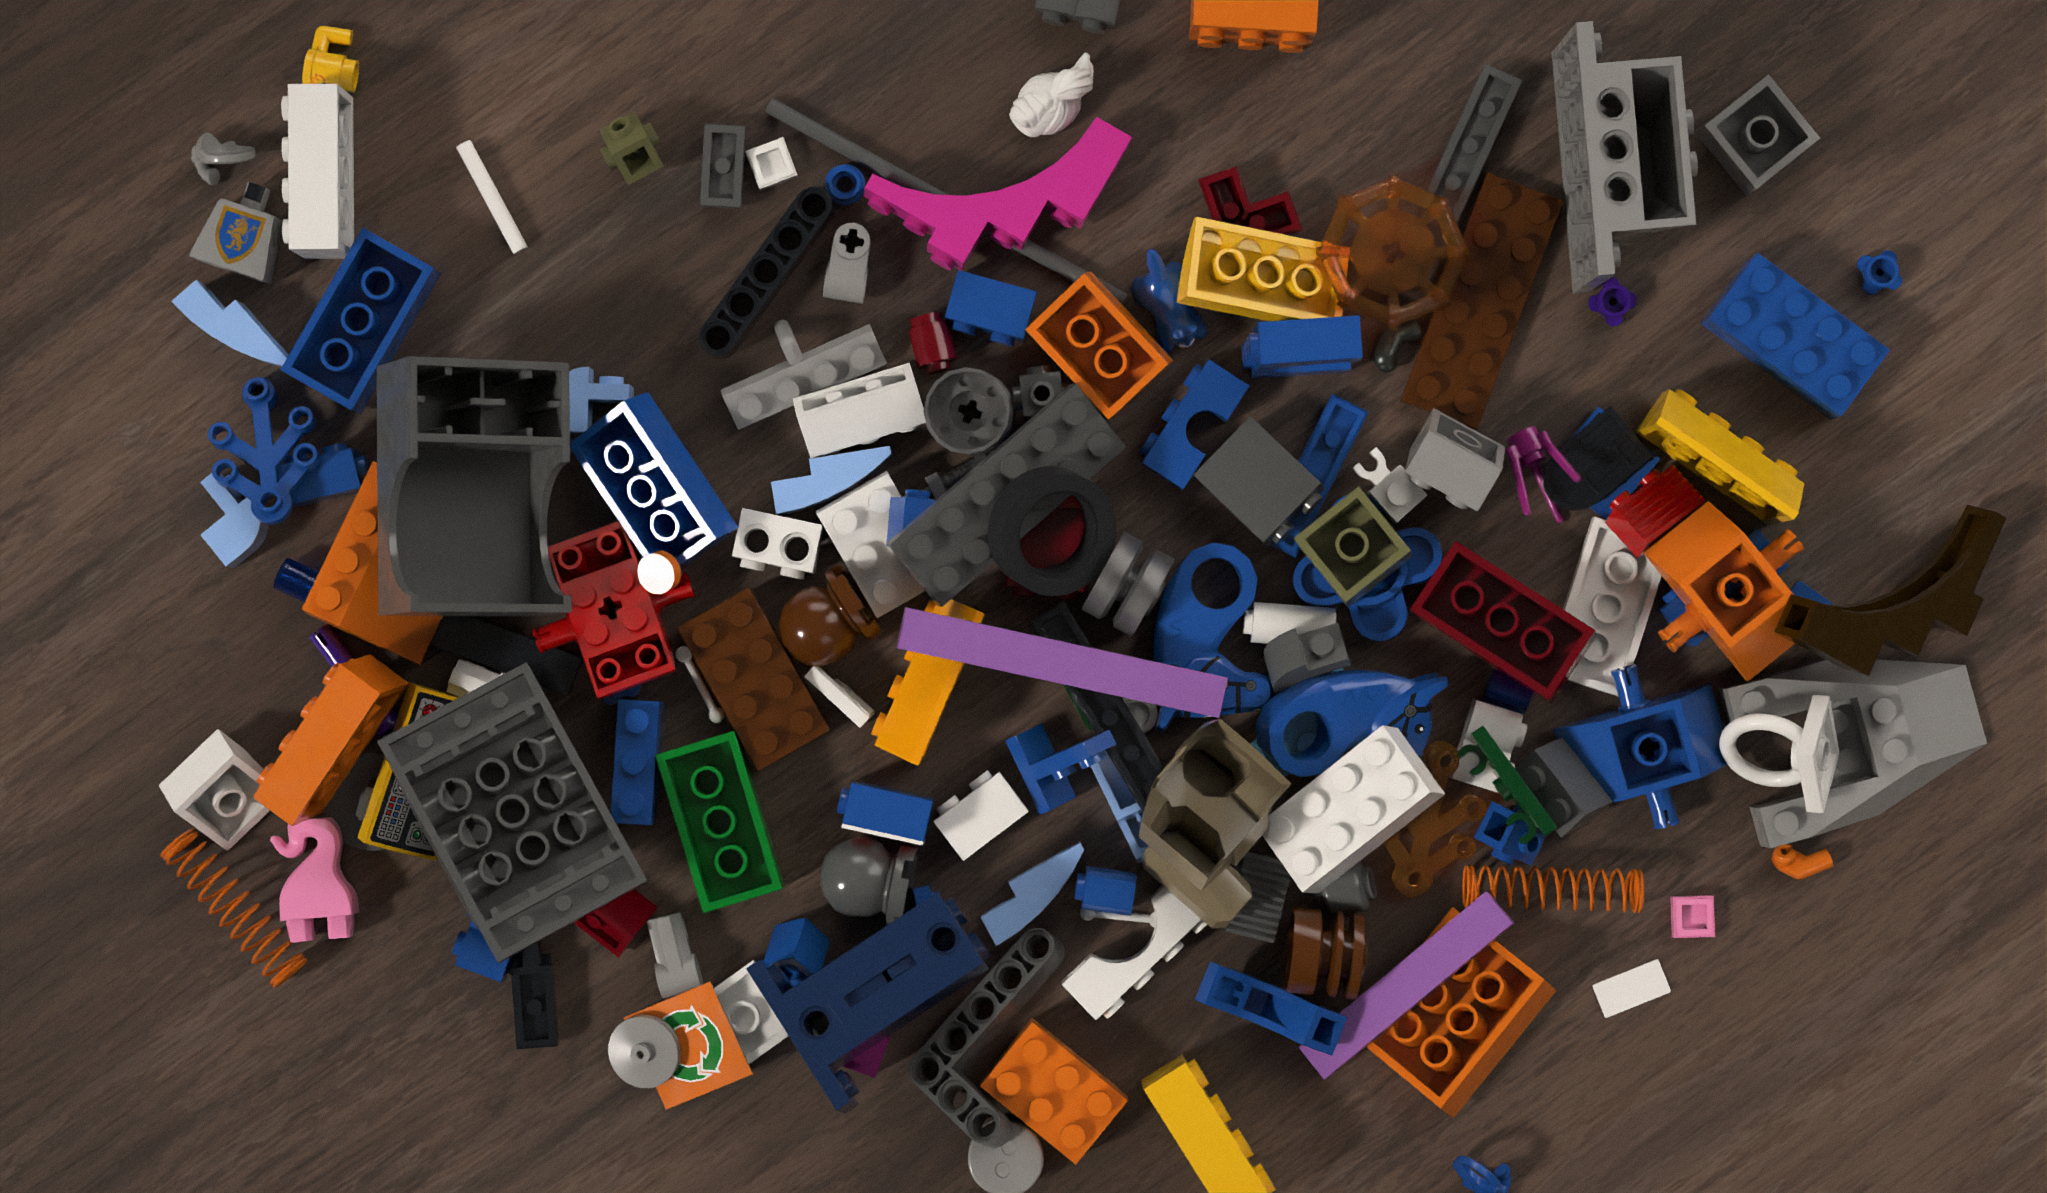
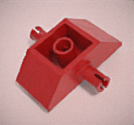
[532,521,696,700]

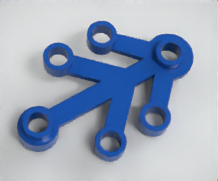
[208,377,321,524]

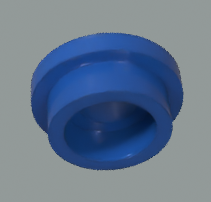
[825,164,865,206]

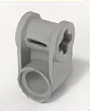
[823,223,871,304]

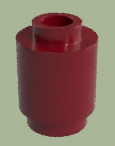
[908,312,957,375]

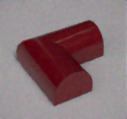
[1198,166,1302,235]

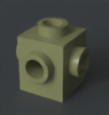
[599,111,664,185]

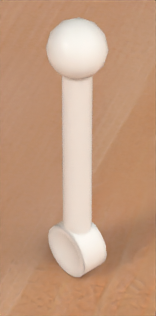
[676,646,725,723]
[1080,909,1156,928]

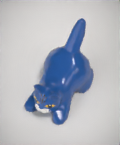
[1131,249,1208,353]

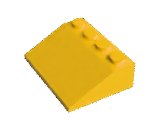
[1635,389,1804,525]

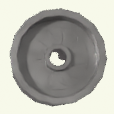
[1082,531,1175,637]

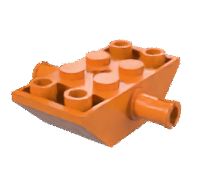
[1643,501,1804,681]

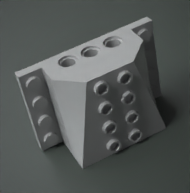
[1551,21,1698,294]

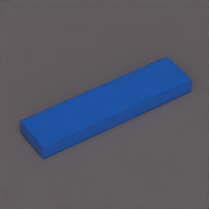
[1258,394,1369,558]

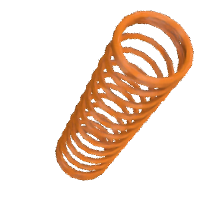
[160,828,307,988]
[1462,864,1644,913]

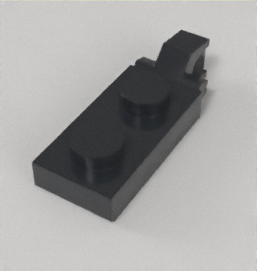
[511,941,559,1049]

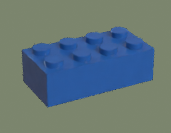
[280,227,442,414]
[1700,253,1890,420]
[570,392,739,570]

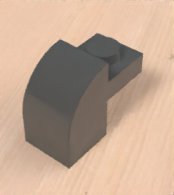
[1263,623,1351,695]

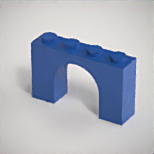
[1241,315,1363,379]

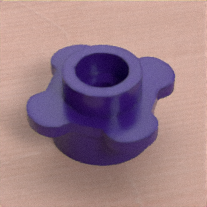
[1588,277,1637,326]

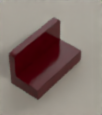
[573,889,657,958]

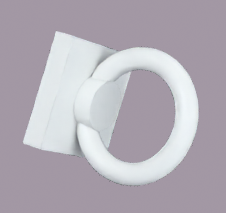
[1719,695,1840,813]

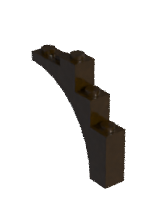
[1774,505,2006,676]

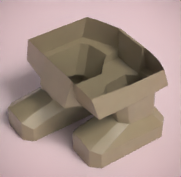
[1139,719,1291,928]

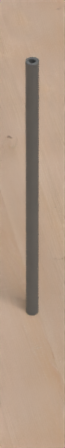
[765,98,1128,305]

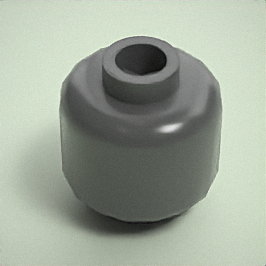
[1314,861,1377,916]

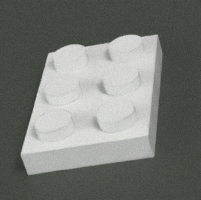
[816,471,925,618]

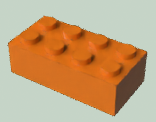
[253,654,409,826]

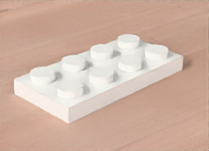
[1563,517,1662,697]

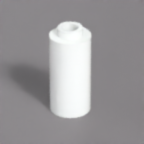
[1243,602,1336,644]

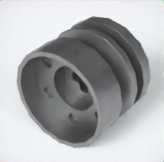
[924,367,1015,455]

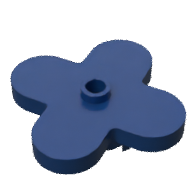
[1293,495,1442,642]

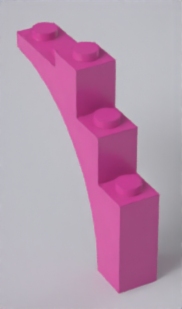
[864,117,1132,271]

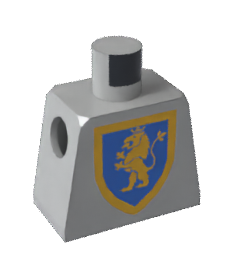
[189,182,282,285]

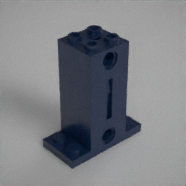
[746,892,990,1114]

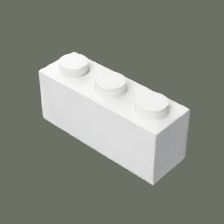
[793,362,926,458]

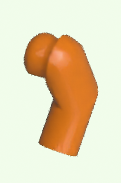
[1771,844,1834,880]

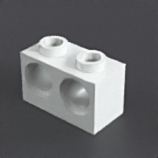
[732,508,824,580]

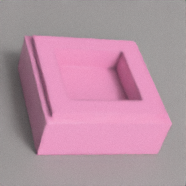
[1670,895,1715,938]

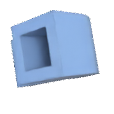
[569,367,634,435]
[200,473,269,568]

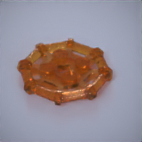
[1316,175,1470,329]

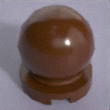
[778,564,884,666]

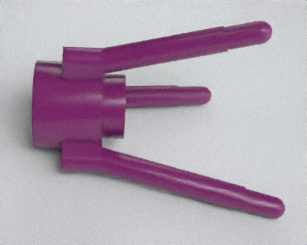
[1505,426,1581,524]

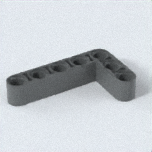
[908,928,1065,1148]

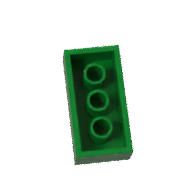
[655,731,786,913]

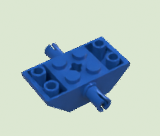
[1552,664,1727,829]

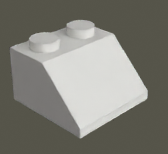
[159,729,270,851]

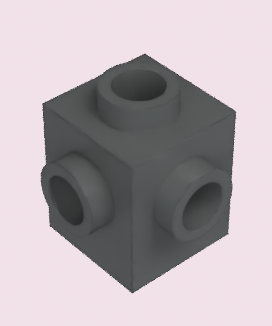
[1012,365,1070,420]

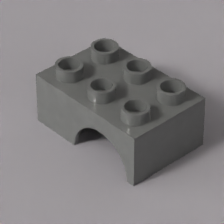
[377,356,572,616]

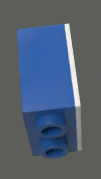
[837,781,935,846]

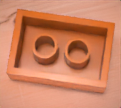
[1189,0,1319,53]
[1025,271,1174,420]
[980,1018,1128,1165]

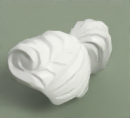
[1009,52,1093,137]

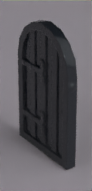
[1542,406,1653,511]

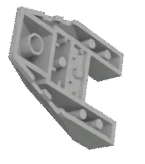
[1717,660,1987,848]

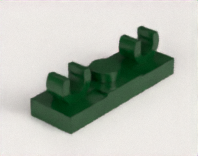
[1457,726,1557,845]

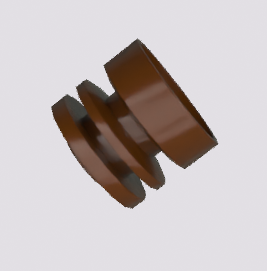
[1284,907,1368,1000]

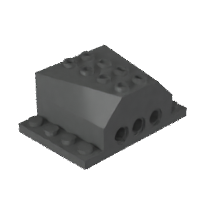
[377,662,647,964]

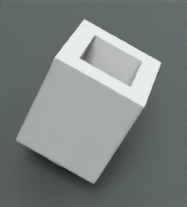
[1352,447,1427,524]

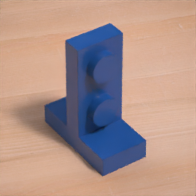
[1005,723,1116,815]

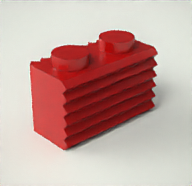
[1605,465,1705,558]

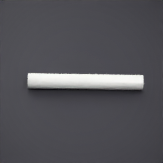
[456,140,528,255]

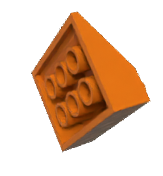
[302,461,443,665]
[1367,907,1556,1118]

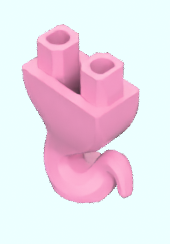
[270,817,359,942]

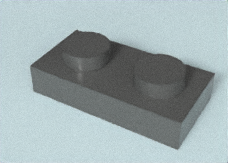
[700,124,746,209]

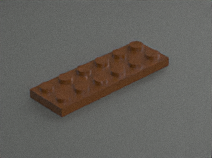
[1400,172,1563,430]

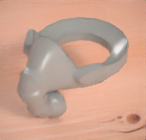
[191,133,256,185]

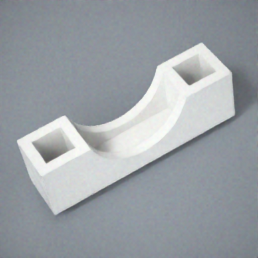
[1061,885,1207,1020]

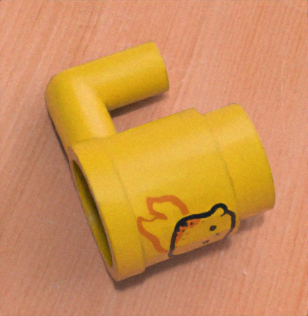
[302,26,359,93]

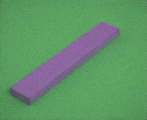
[1299,891,1515,1080]

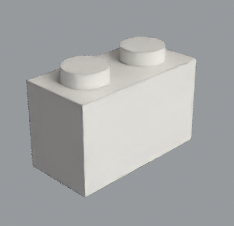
[933,770,1029,861]

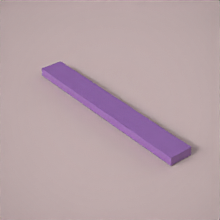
[896,607,1228,718]

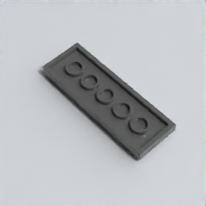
[887,384,1126,607]

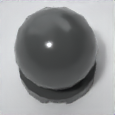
[820,837,918,925]

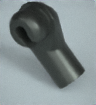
[1372,318,1422,373]

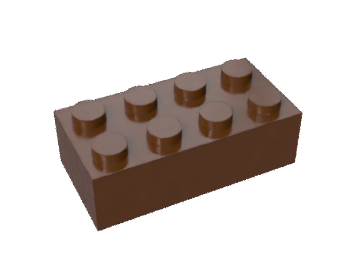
[677,587,832,771]

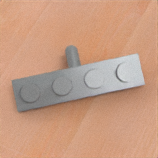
[720,320,887,430]

